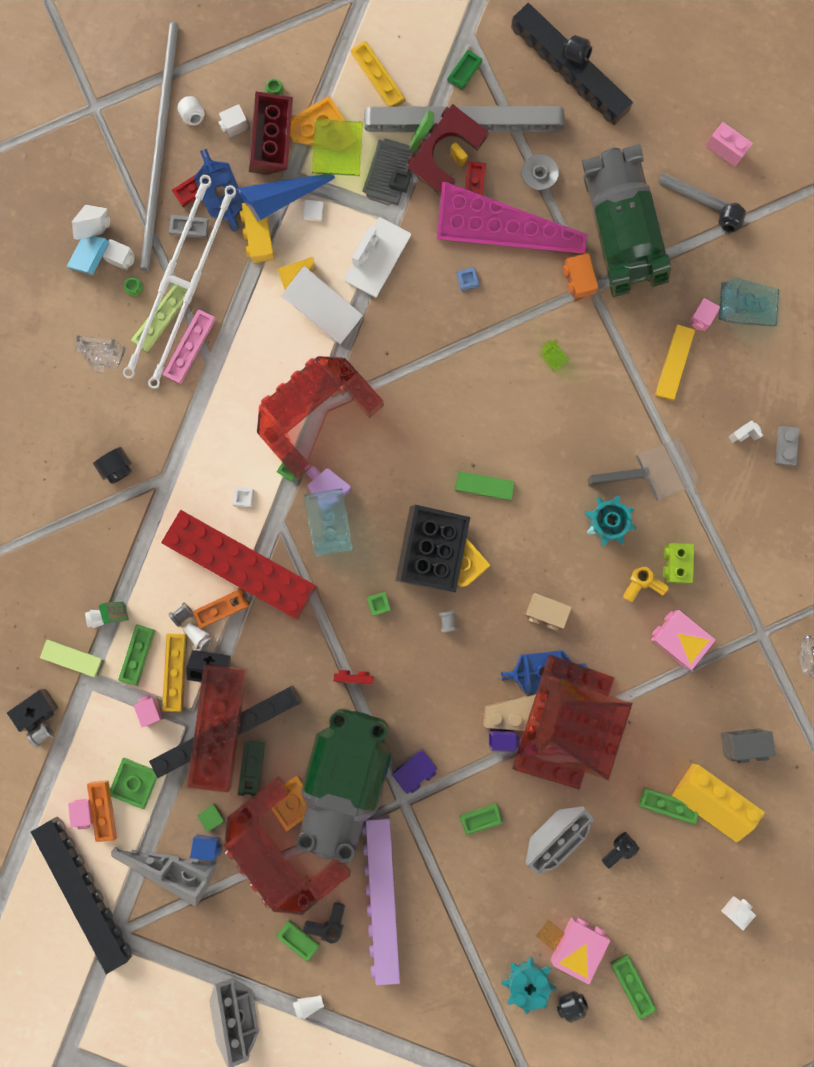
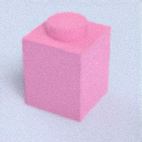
[688,298,720,331]
[133,695,164,727]
[68,798,93,830]

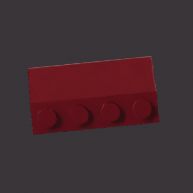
[249,91,293,175]

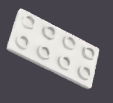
[344,217,411,298]

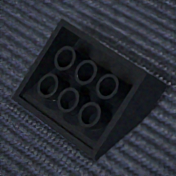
[395,505,470,593]

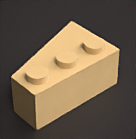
[483,692,547,732]

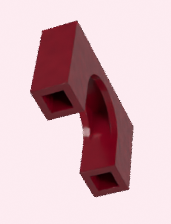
[407,104,489,195]

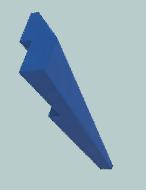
[237,173,335,222]

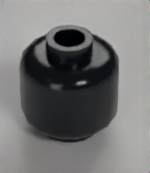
[563,35,592,64]
[718,203,746,233]
[557,991,588,1023]

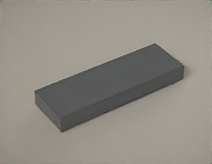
[588,468,649,485]

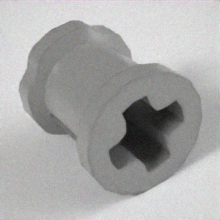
[439,611,458,632]
[27,722,54,748]

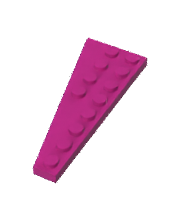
[437,182,587,254]

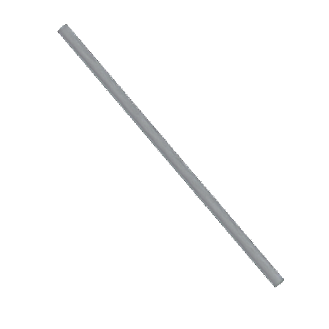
[140,22,179,271]

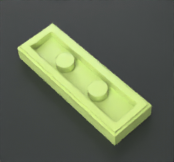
[40,640,103,677]

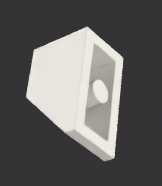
[72,205,110,240]

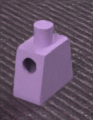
[306,466,352,514]

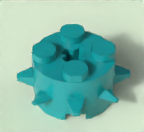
[585,495,636,546]
[501,957,556,1014]

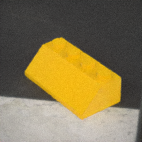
[671,763,765,843]

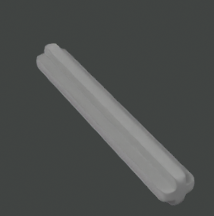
[659,173,729,212]

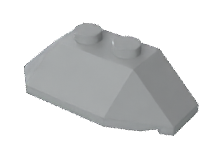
[526,806,594,875]
[209,977,259,1067]

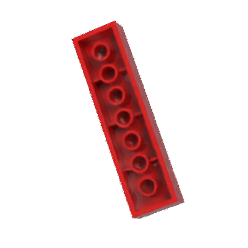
[161,509,317,619]

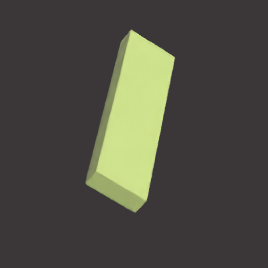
[131,284,187,352]

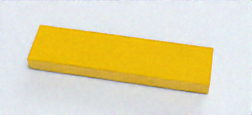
[351,41,406,107]
[655,324,695,401]
[162,634,187,712]

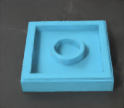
[67,236,109,275]

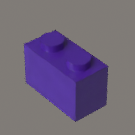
[392,749,437,794]

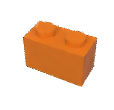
[563,253,599,300]

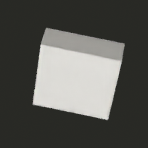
[303,200,324,222]
[232,487,254,508]

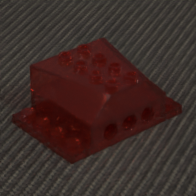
[512,654,633,790]

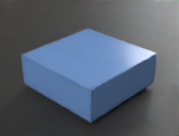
[456,267,480,291]

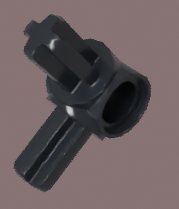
[602,832,640,869]
[303,902,345,944]

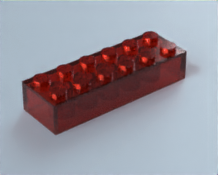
[187,664,247,793]

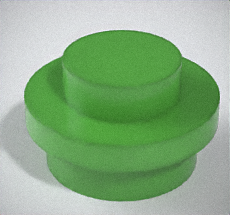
[265,79,284,95]
[124,277,143,296]

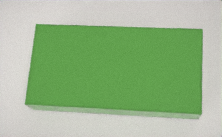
[410,110,434,152]
[459,803,503,835]
[276,919,320,962]

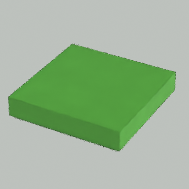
[110,757,157,809]

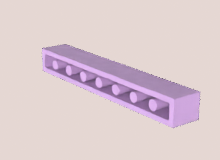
[362,816,400,985]

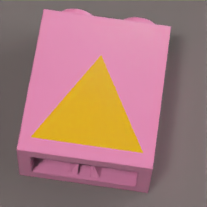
[651,610,715,670]
[550,916,610,985]

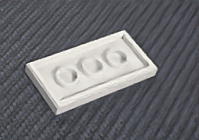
[280,266,363,345]

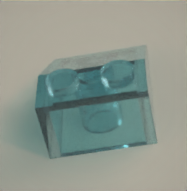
[719,278,779,326]
[304,488,353,557]

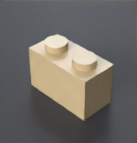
[525,593,571,631]

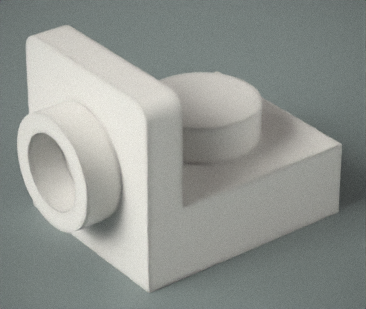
[728,421,763,443]

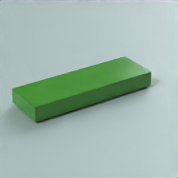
[455,471,515,501]
[118,624,156,686]
[638,787,698,825]
[610,954,657,1020]

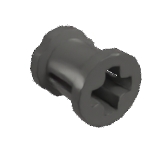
[168,602,194,627]

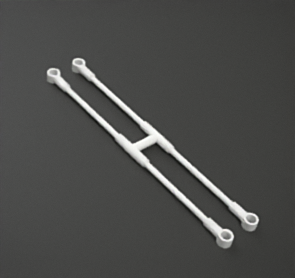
[123,175,236,389]

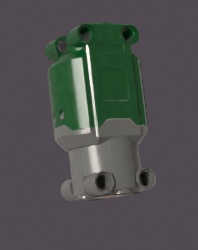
[582,144,671,298]
[296,708,392,863]

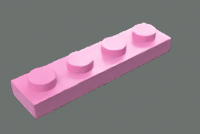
[163,309,216,385]

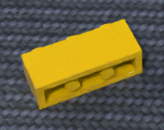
[240,203,275,264]

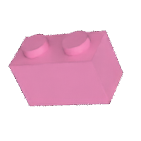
[706,122,753,167]

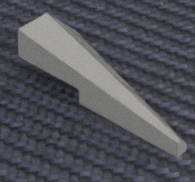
[111,847,217,907]

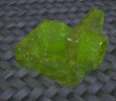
[540,339,569,372]

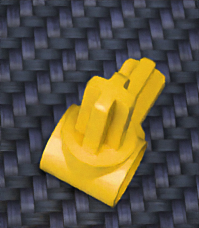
[623,567,668,602]

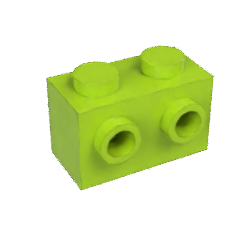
[663,543,694,584]

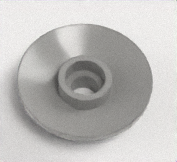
[521,154,559,191]

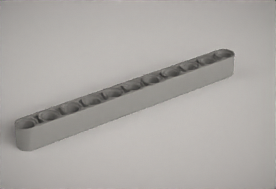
[364,106,565,132]

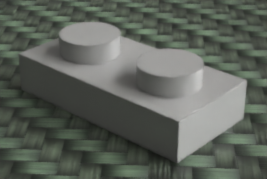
[169,215,209,239]
[775,426,799,466]

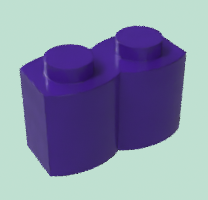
[489,730,520,752]

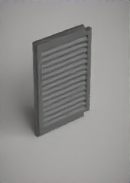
[362,138,415,205]

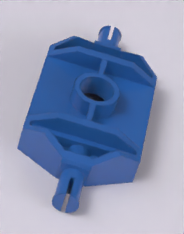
[194,149,244,232]
[501,650,587,694]

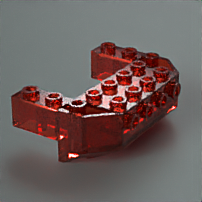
[257,356,384,480]
[224,776,351,915]

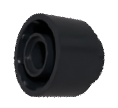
[93,447,132,484]

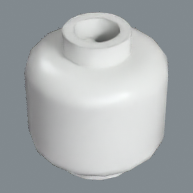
[177,96,205,125]

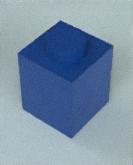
[190,834,222,861]

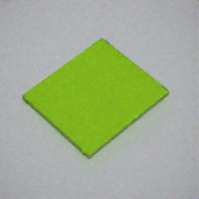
[312,119,363,176]

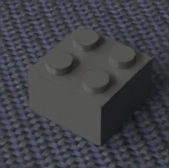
[721,728,776,763]

